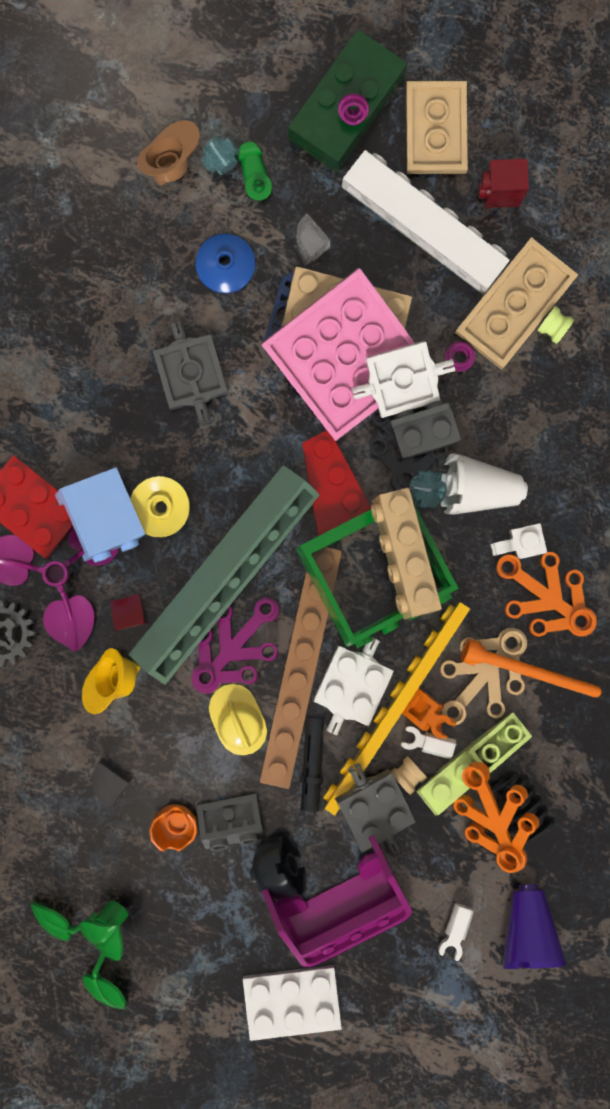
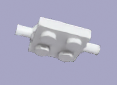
[351,341,455,418]
[313,638,394,735]

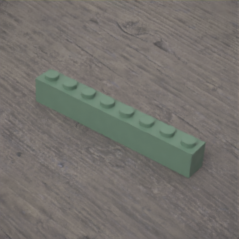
[128,465,320,685]

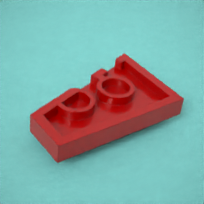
[302,430,371,536]

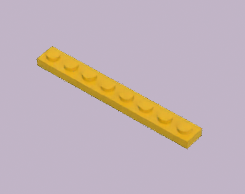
[323,602,470,816]

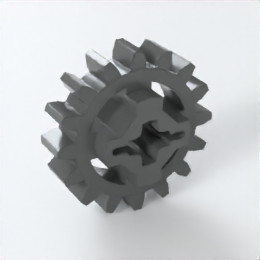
[0,601,37,667]

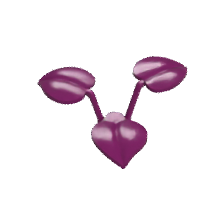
[0,527,119,651]

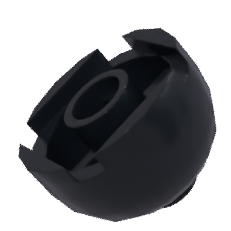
[250,835,306,900]

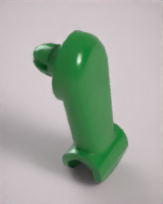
[237,142,272,201]

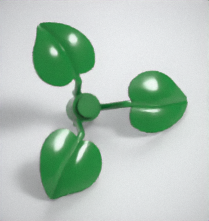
[30,900,128,1010]

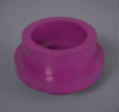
[338,93,369,125]
[445,341,475,372]

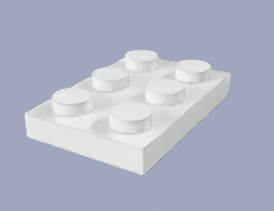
[243,965,342,1041]

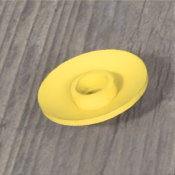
[130,476,190,537]

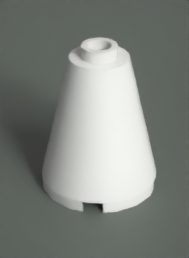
[440,453,528,515]

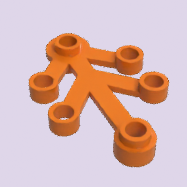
[495,552,597,637]
[453,762,539,873]

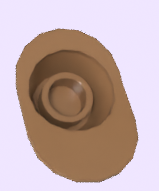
[137,120,200,185]

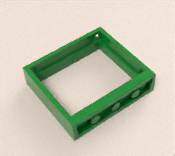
[296,502,459,649]

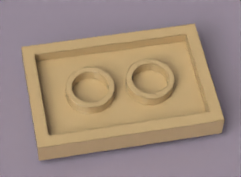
[406,81,468,174]

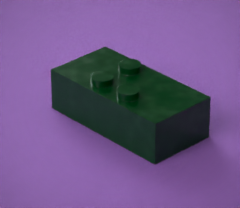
[288,29,408,173]

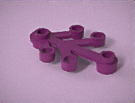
[191,597,280,694]

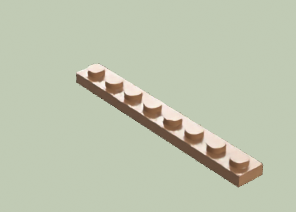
[260,547,342,789]

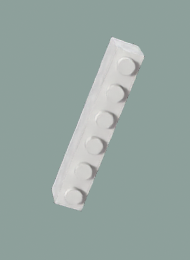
[342,150,510,295]

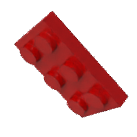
[0,455,73,560]

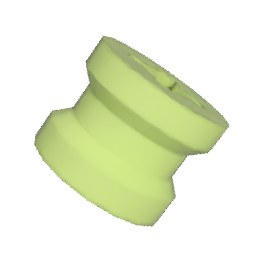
[537,306,575,344]

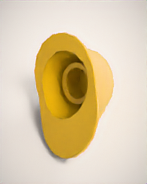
[82,648,140,715]

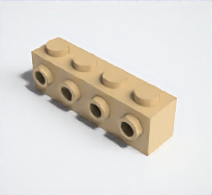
[371,488,442,620]

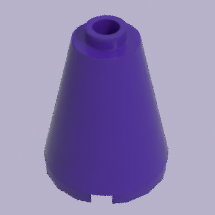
[503,884,566,969]

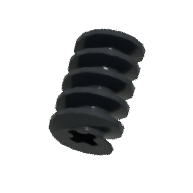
[491,772,555,842]

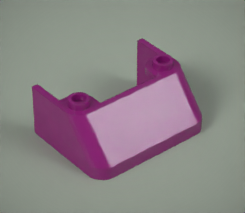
[262,835,412,967]

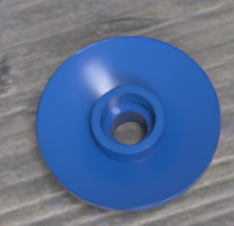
[196,234,255,294]

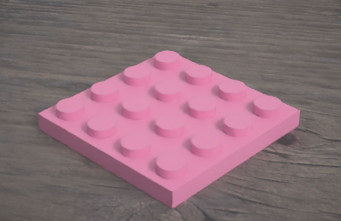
[261,268,415,441]

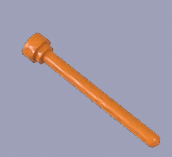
[461,639,602,698]

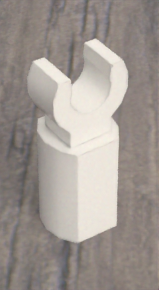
[400,726,456,760]
[438,903,474,961]

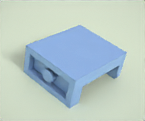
[55,468,146,563]

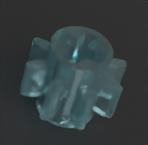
[200,136,239,175]
[409,471,447,508]

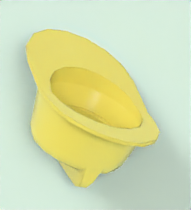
[209,684,267,755]

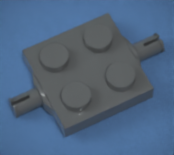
[153,321,228,423]
[334,764,415,855]

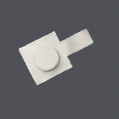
[490,523,547,559]

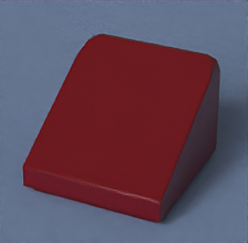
[110,594,147,631]

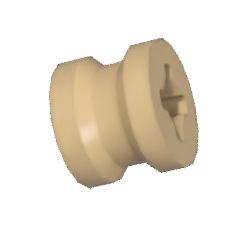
[391,756,428,795]

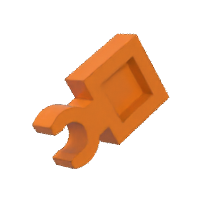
[402,688,457,739]

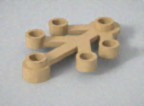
[439,628,527,725]

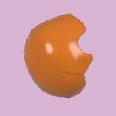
[149,804,198,852]

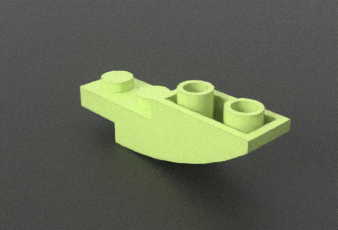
[416,713,532,815]

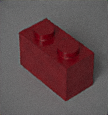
[478,159,529,208]

